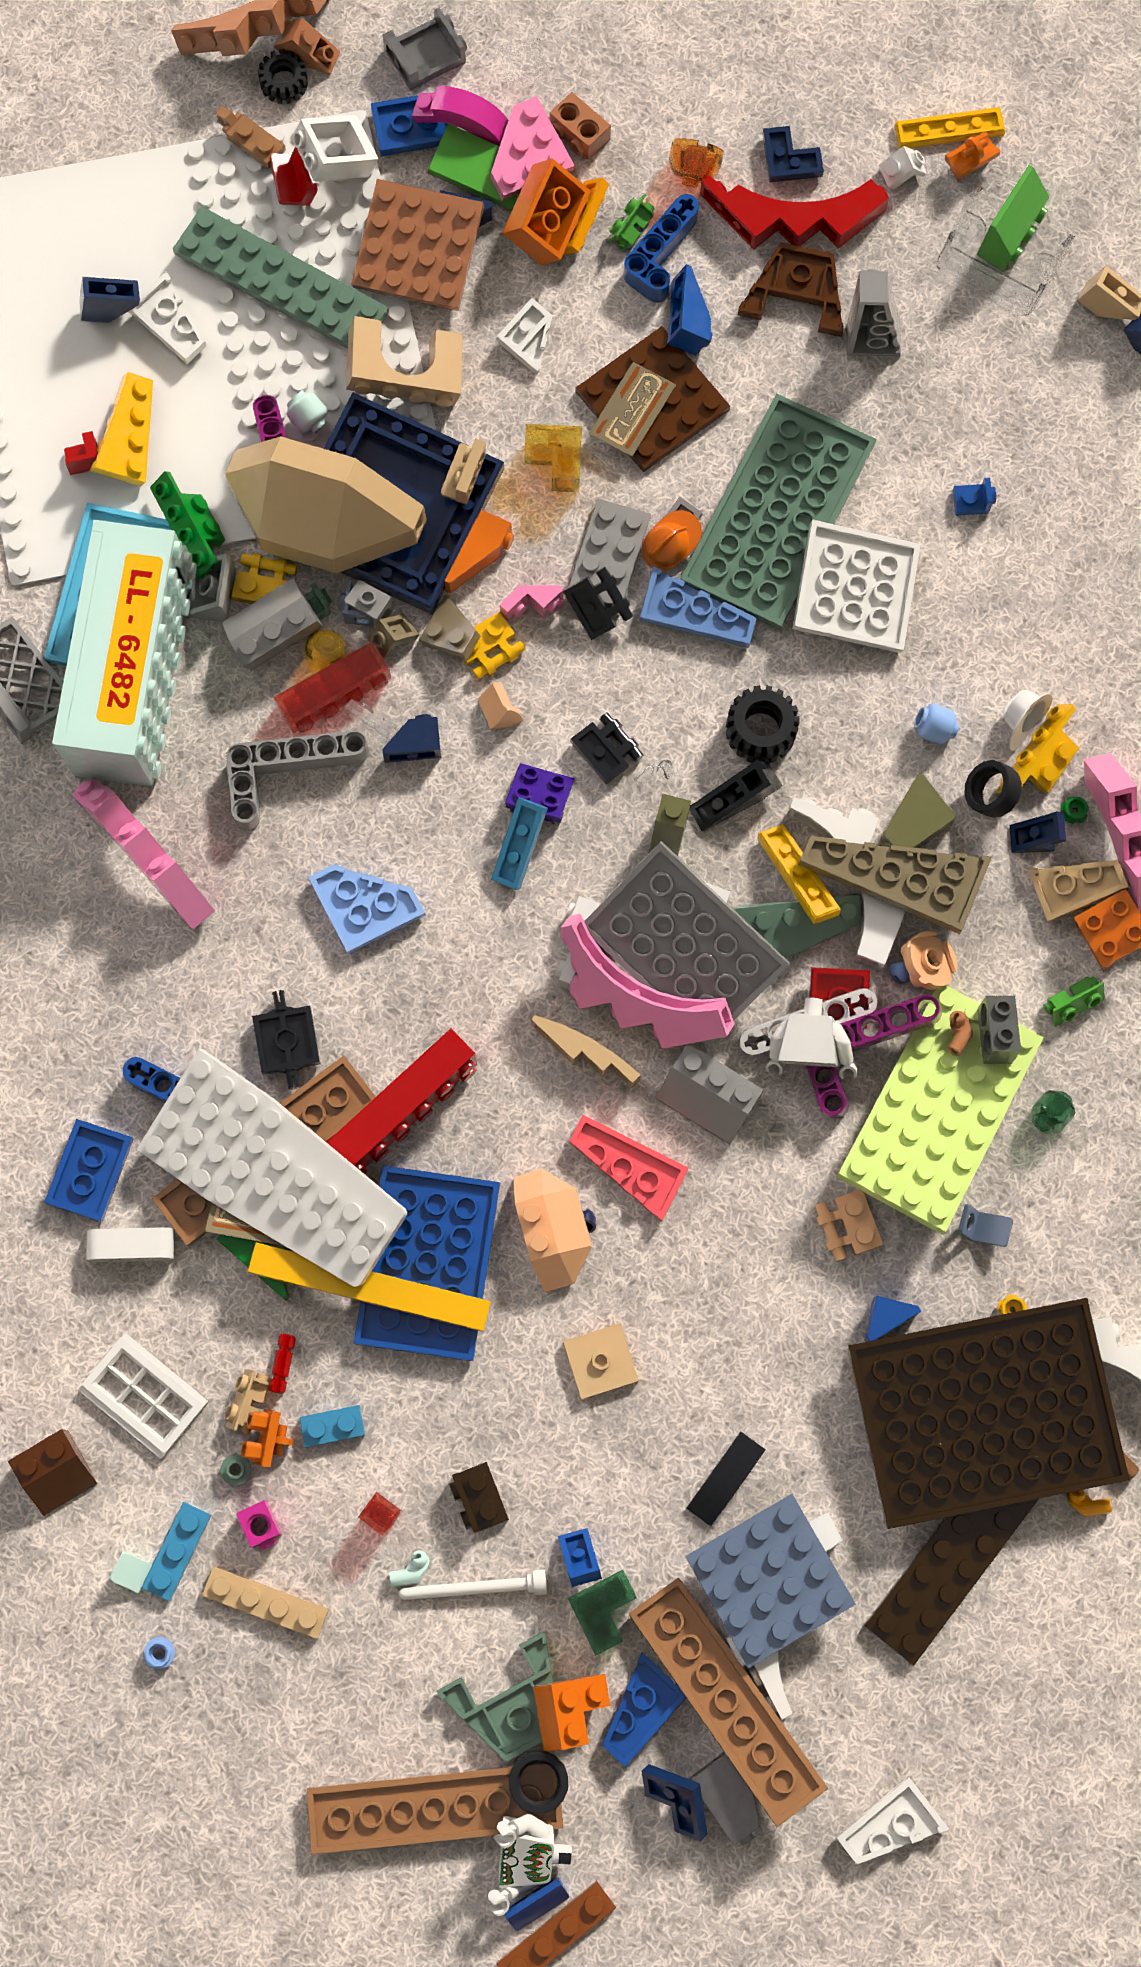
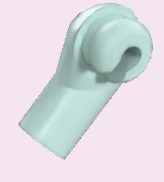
[389,1550,430,1587]

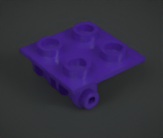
[505,763,575,824]

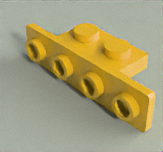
[996,704,1079,795]

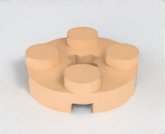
[901,931,957,990]

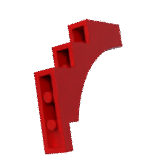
[700,174,889,250]

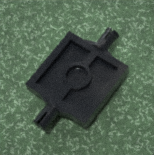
[252,990,321,1090]

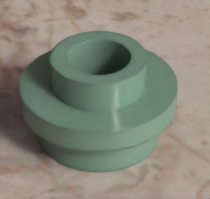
[220,1454,252,1486]

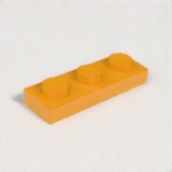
[563,177,609,255]

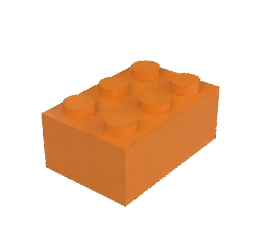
[502,158,591,265]

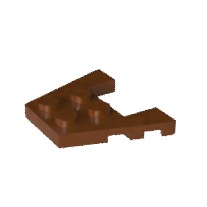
[738,243,844,337]

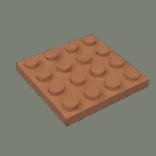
[351,179,484,311]

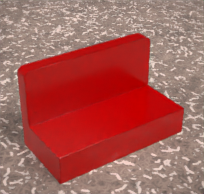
[270,147,318,206]

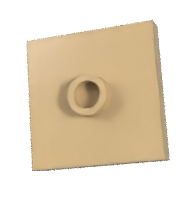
[563,1323,639,1400]

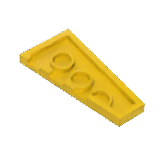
[90,372,153,486]

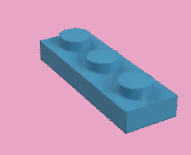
[491,798,548,890]
[142,1502,212,1601]

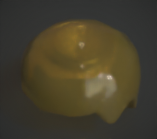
[304,629,347,675]

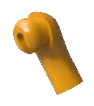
[1067,1490,1112,1517]

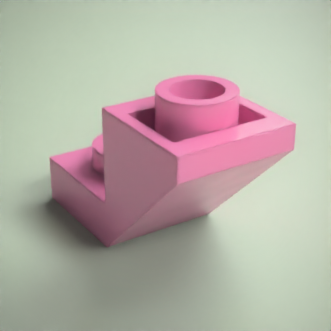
[500,585,564,622]

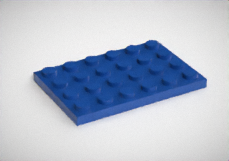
[354,1165,500,1362]

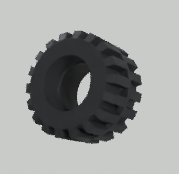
[726,685,800,763]

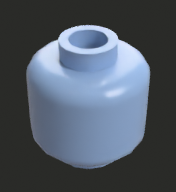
[914,703,959,745]

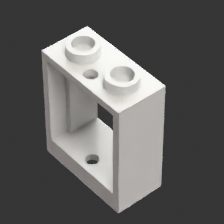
[291,115,378,182]

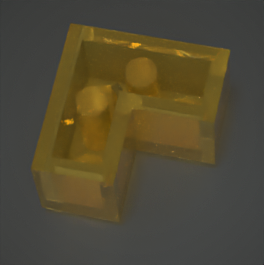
[525,424,582,492]

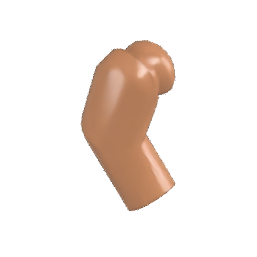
[947,1011,973,1056]

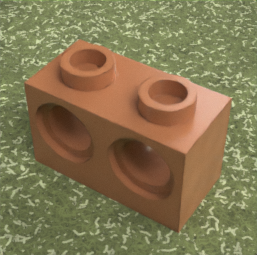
[549,92,611,160]

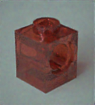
[358,1492,403,1536]

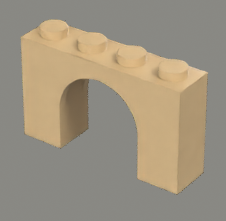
[346,316,463,407]

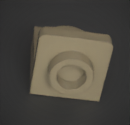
[368,614,419,658]

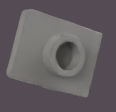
[345,580,393,627]

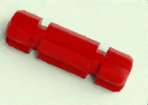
[269,1333,296,1394]

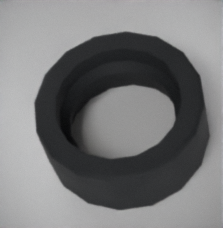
[964,760,1022,818]
[509,1750,568,1814]

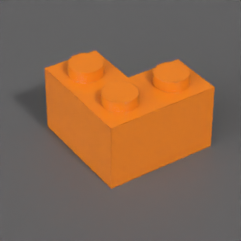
[533,1674,611,1751]

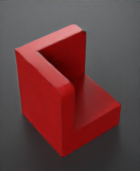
[64,431,98,476]

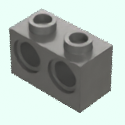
[977,996,1021,1064]

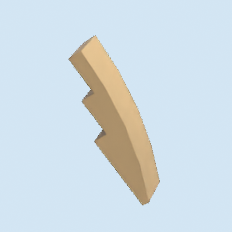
[531,1015,641,1088]

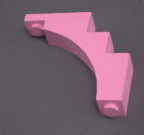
[1084,753,1141,949]

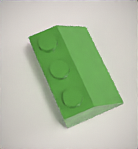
[976,165,1049,271]

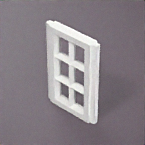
[78,1333,209,1459]

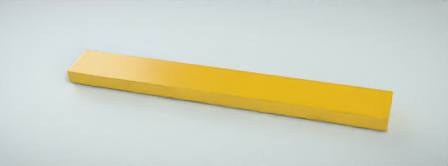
[248,1243,491,1332]

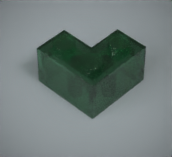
[567,1569,637,1656]

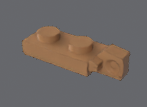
[215,106,286,169]

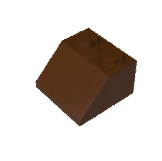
[8,1429,98,1516]

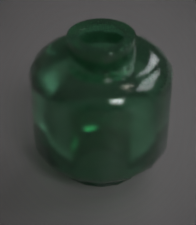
[1031,1090,1076,1134]

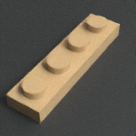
[202,1566,329,1639]

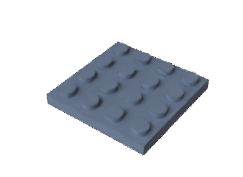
[685,1494,856,1668]

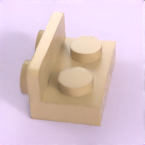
[441,438,486,505]

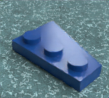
[602,1652,687,1768]

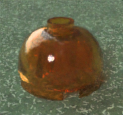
[669,138,724,188]

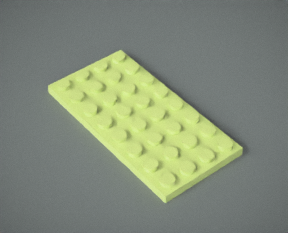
[836,985,1044,1235]

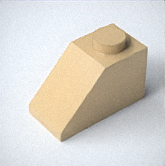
[1077,266,1141,320]

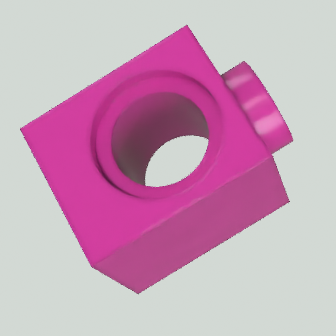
[236,1500,282,1551]

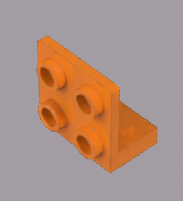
[1074,889,1141,972]

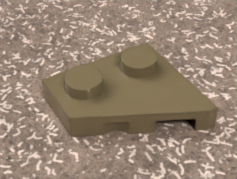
[419,595,481,660]

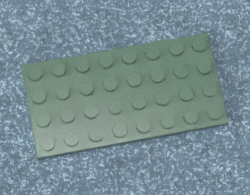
[680,393,877,630]

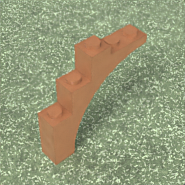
[171,0,326,56]

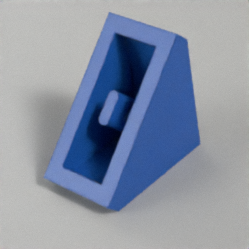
[864,1296,921,1342]

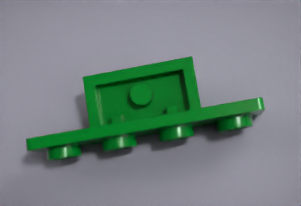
[150,471,225,578]

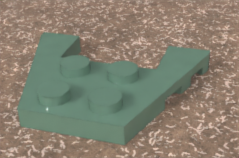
[436,1631,554,1762]

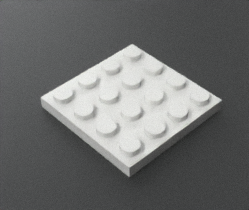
[792,520,921,653]

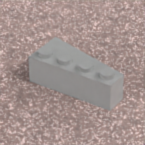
[846,269,901,356]

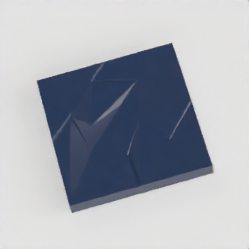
[324,392,504,614]

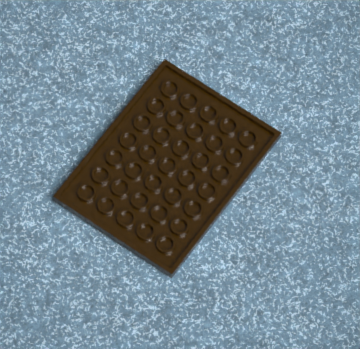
[848,1298,1130,1529]

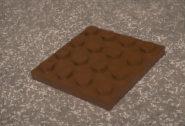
[575,326,730,473]

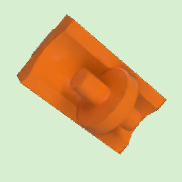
[945,131,1001,180]
[240,1409,294,1468]

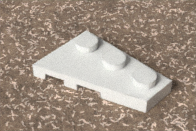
[128,271,206,364]
[835,1777,949,1865]

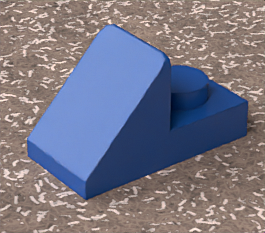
[558,1528,602,1587]

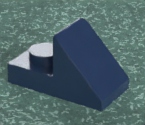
[1009,811,1066,853]

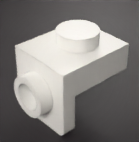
[878,146,927,190]

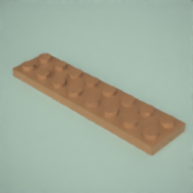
[152,1055,376,1247]
[629,1577,828,1827]
[307,1763,564,1855]

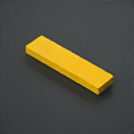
[894,107,1005,149]
[757,824,841,924]

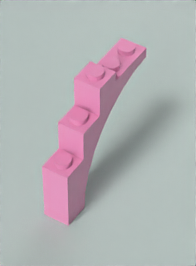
[72,777,215,930]
[561,914,734,1049]

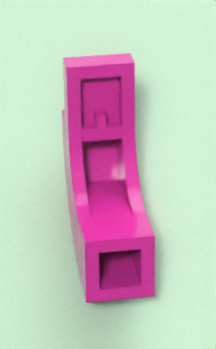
[412,86,508,146]

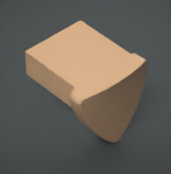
[477,683,523,730]

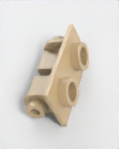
[225,1369,269,1435]

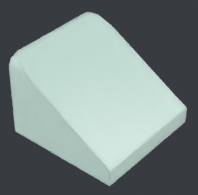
[109,1551,153,1593]

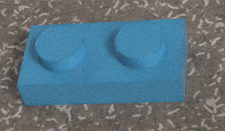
[299,1405,365,1448]

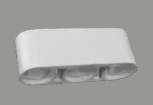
[86,1227,174,1262]

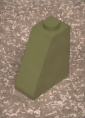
[880,772,956,848]
[648,794,691,856]

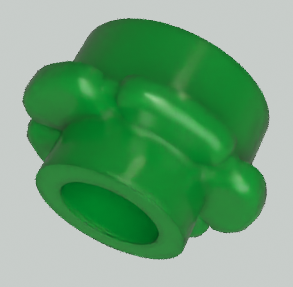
[1060,796,1089,824]

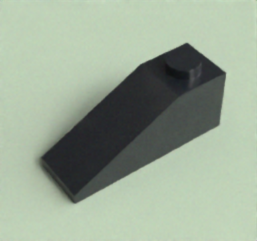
[690,760,782,832]

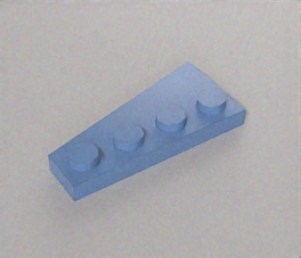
[640,566,756,648]

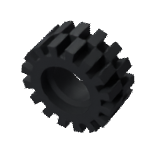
[258,50,308,104]

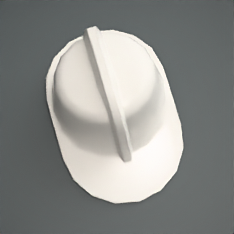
[1004,690,1053,751]

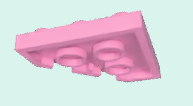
[490,96,575,201]

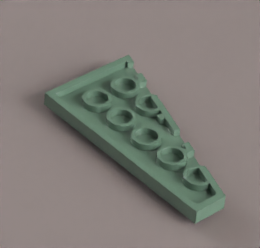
[732,893,862,958]

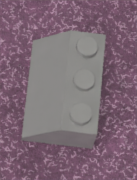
[222,578,323,671]
[655,1044,764,1145]

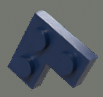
[762,126,824,182]
[641,1764,708,1842]

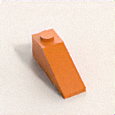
[444,510,514,594]

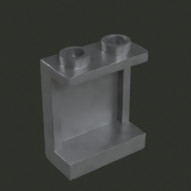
[383,7,467,91]

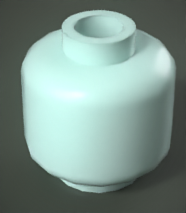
[286,390,328,434]

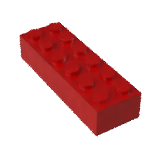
[326,1028,477,1174]

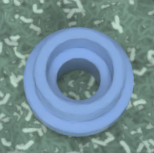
[143,1637,175,1669]

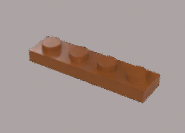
[496,1880,616,1967]

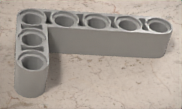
[226,731,369,831]

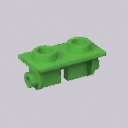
[606,194,655,251]
[1043,976,1105,1027]

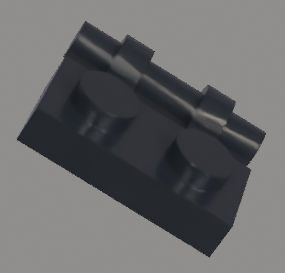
[563,567,633,640]
[570,712,644,785]

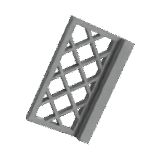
[0,617,63,744]

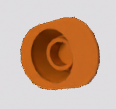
[641,510,702,572]

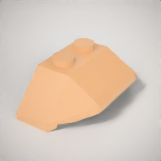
[514,1169,592,1292]

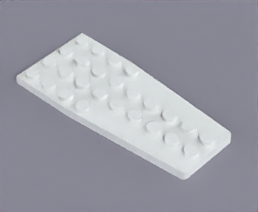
[137,1049,407,1287]

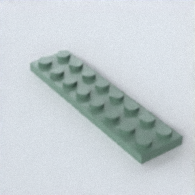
[172,206,389,349]

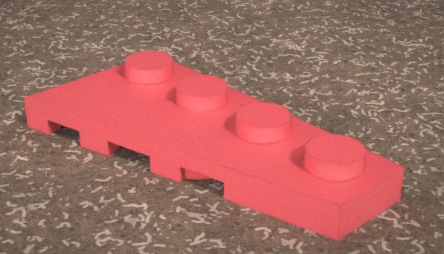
[569,1115,689,1222]

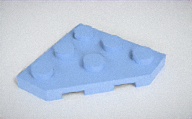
[308,864,426,954]

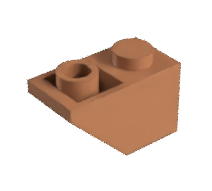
[273,18,340,75]

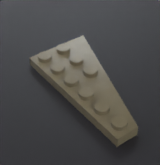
[798,836,992,935]

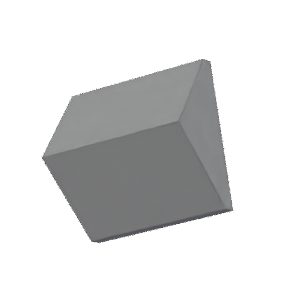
[184,553,236,622]

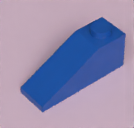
[667,264,713,356]

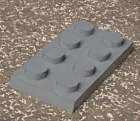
[565,499,651,618]

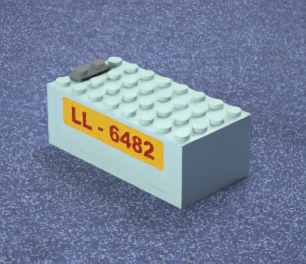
[52,520,196,787]

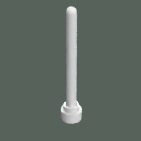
[399,1570,547,1600]

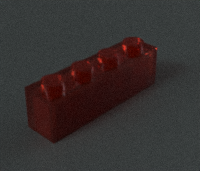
[273,642,391,734]

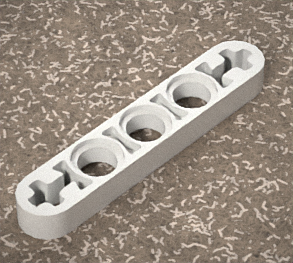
[739,988,877,1055]

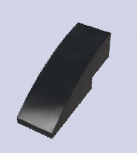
[686,1431,766,1526]

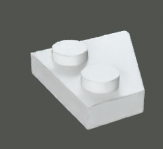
[496,298,553,374]

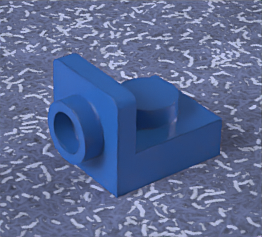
[953,478,996,516]

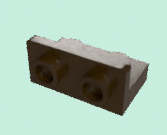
[449,1462,509,1533]

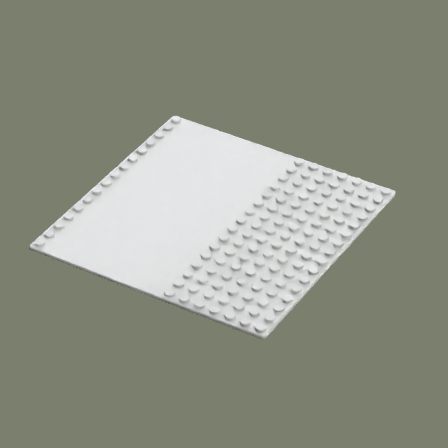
[0,110,437,586]

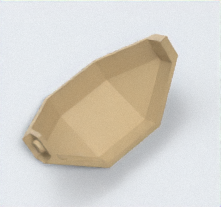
[225,436,427,573]

